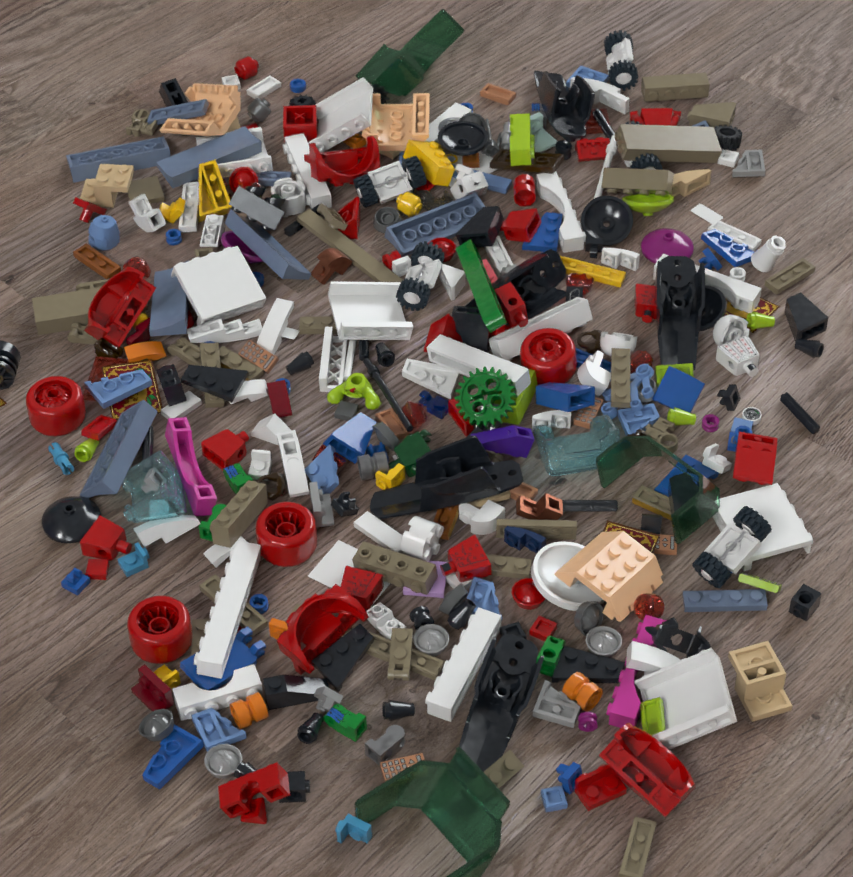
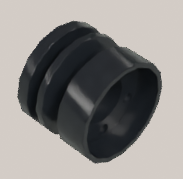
[0,340,21,390]

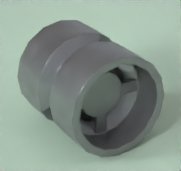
[357,451,389,481]

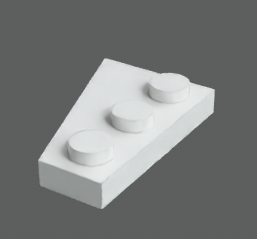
[402,359,460,399]

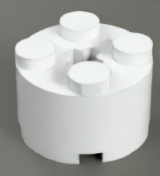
[271,177,306,218]
[401,516,444,562]

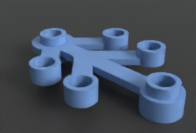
[601,364,654,419]

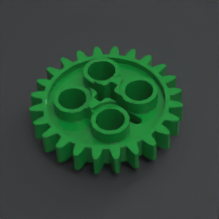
[454,366,517,429]

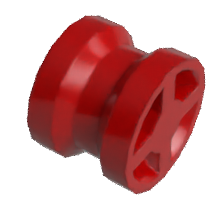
[382,250,402,271]

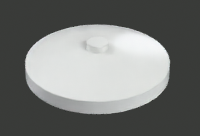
[531,541,605,611]

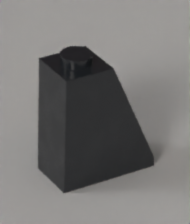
[456,206,504,247]
[784,292,829,342]
[452,306,489,353]
[668,472,711,530]

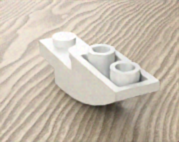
[570,77,630,114]
[276,430,309,498]

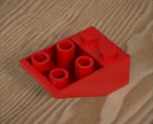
[733,432,778,485]

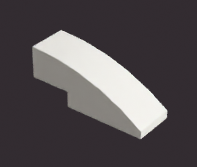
[133,515,200,547]
[626,641,680,675]

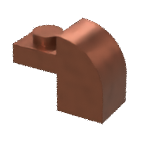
[311,248,353,285]
[516,493,563,520]

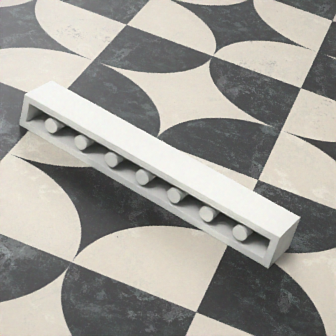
[194,541,261,679]

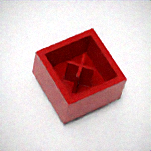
[283,105,317,142]

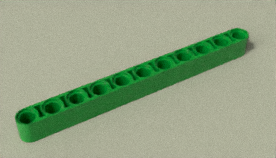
[456,239,507,333]

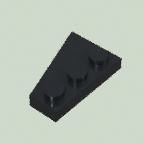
[181,365,248,403]
[311,624,374,692]
[552,646,625,683]

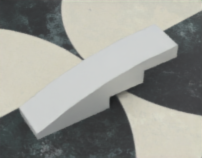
[256,298,294,355]
[187,319,262,343]

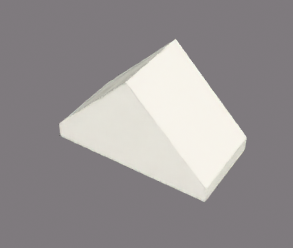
[440,264,465,300]
[251,414,292,445]

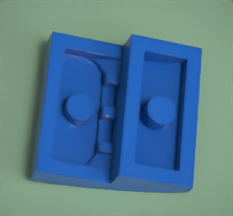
[652,366,705,413]

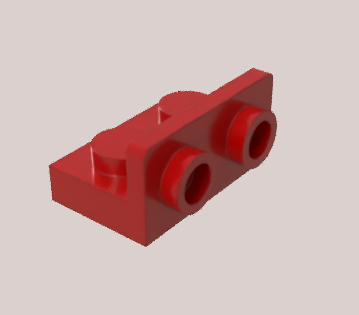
[575,137,610,162]
[574,764,627,811]

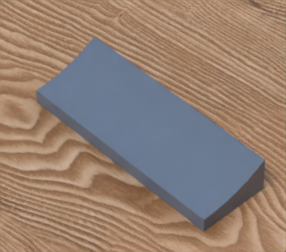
[157,126,262,188]
[66,136,171,183]
[384,192,485,257]
[225,209,311,280]
[149,260,189,337]
[80,400,158,498]

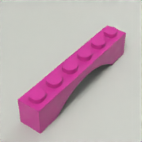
[165,417,217,516]
[606,615,666,728]

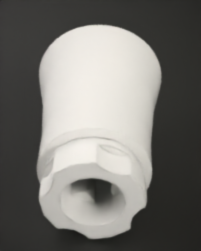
[751,235,786,272]

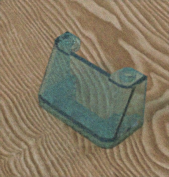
[533,415,621,476]
[122,450,187,523]

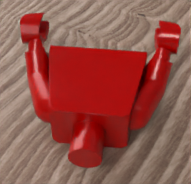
[629,108,681,126]

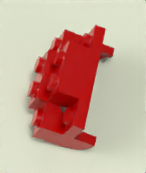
[304,136,380,186]
[84,267,156,348]
[277,584,368,675]
[599,722,696,818]

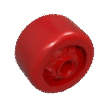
[520,328,577,385]
[26,376,86,436]
[256,502,317,567]
[127,596,193,664]

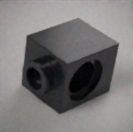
[789,584,822,622]
[279,771,310,803]

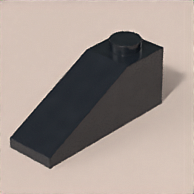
[159,78,188,107]
[263,674,329,711]

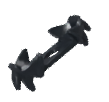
[645,617,711,658]

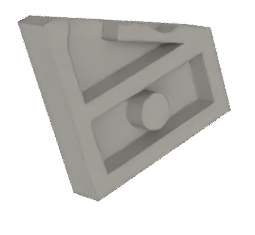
[732,149,765,177]
[532,680,580,728]

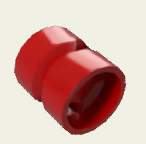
[513,174,536,207]

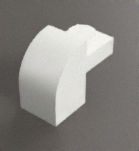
[129,194,167,232]
[577,350,611,396]
[459,499,505,535]

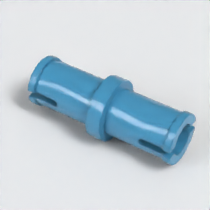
[48,442,74,475]

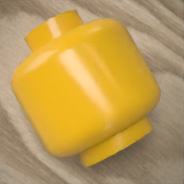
[396,191,423,217]

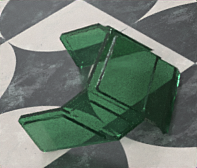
[355,9,464,97]
[354,746,510,877]

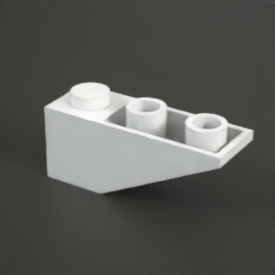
[200,214,225,247]

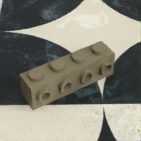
[641,73,710,102]
[601,168,674,196]
[210,480,268,548]
[352,541,438,595]

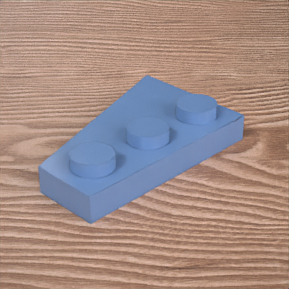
[84,369,152,409]

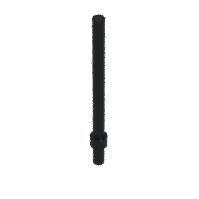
[363,358,414,432]

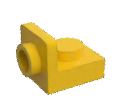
[160,198,186,224]
[375,463,406,490]
[154,664,181,690]

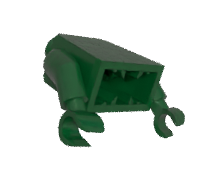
[388,429,432,477]

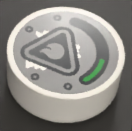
[742,407,762,425]

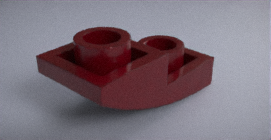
[126,317,152,346]
[266,380,292,418]

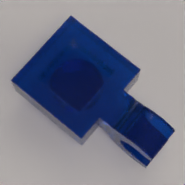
[419,390,448,419]

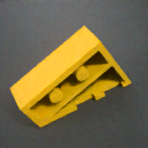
[403,140,455,187]
[198,160,232,222]

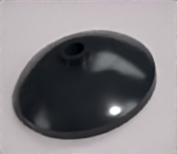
[438,121,488,156]
[581,196,633,246]
[699,285,727,332]
[42,496,101,544]

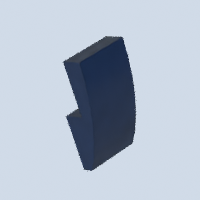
[504,526,546,553]

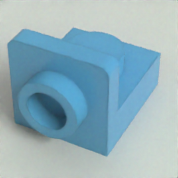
[117,542,150,577]
[335,814,372,844]

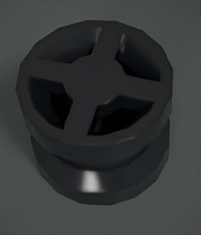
[555,140,572,160]
[409,606,434,630]

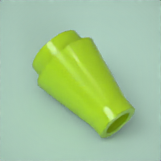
[746,311,775,330]
[667,407,696,426]
[74,438,99,462]

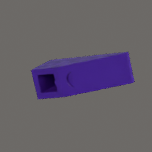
[470,425,535,458]

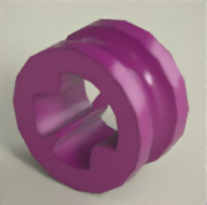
[702,414,719,432]
[578,712,598,732]

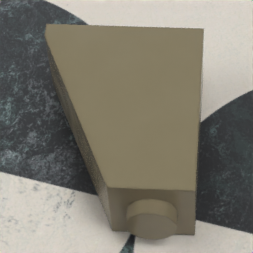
[687,102,736,128]

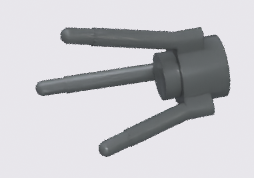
[481,119,501,156]

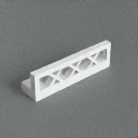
[319,327,348,392]

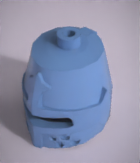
[88,215,120,250]

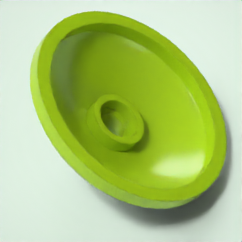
[622,193,674,216]

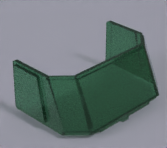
[596,436,720,544]

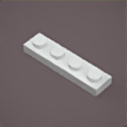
[179,182,198,232]

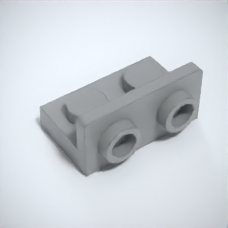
[309,482,334,527]

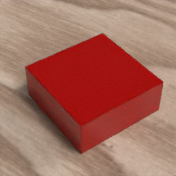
[85,559,110,580]
[529,616,557,642]

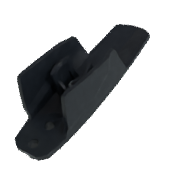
[533,71,595,142]
[455,249,567,335]
[655,256,705,371]
[370,435,523,519]
[455,634,544,778]

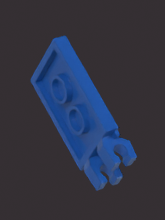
[180,626,266,691]

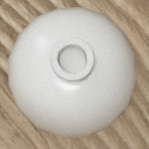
[713,315,749,346]
[600,332,638,359]

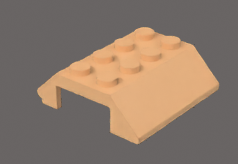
[159,83,241,136]
[362,93,430,151]
[554,531,663,622]

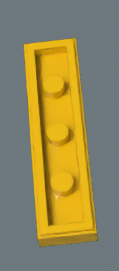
[553,256,626,287]

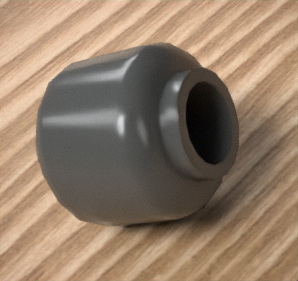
[247,98,271,122]

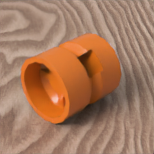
[562,672,603,712]
[229,692,269,730]

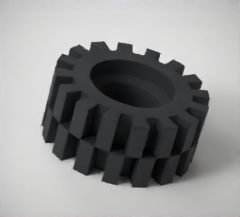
[714,125,743,151]

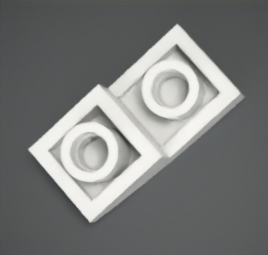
[601,248,640,271]
[230,379,268,404]
[532,410,571,433]
[203,536,247,568]
[366,602,407,640]

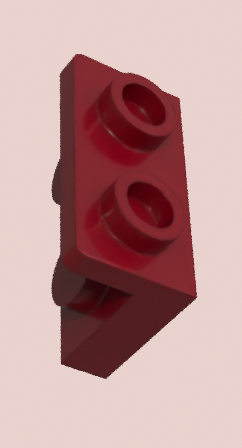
[131,664,174,712]

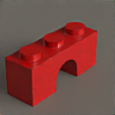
[218,762,290,819]

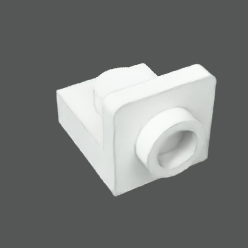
[702,443,732,474]
[248,449,272,481]

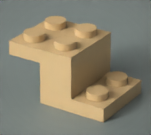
[80,164,134,207]
[728,641,793,722]

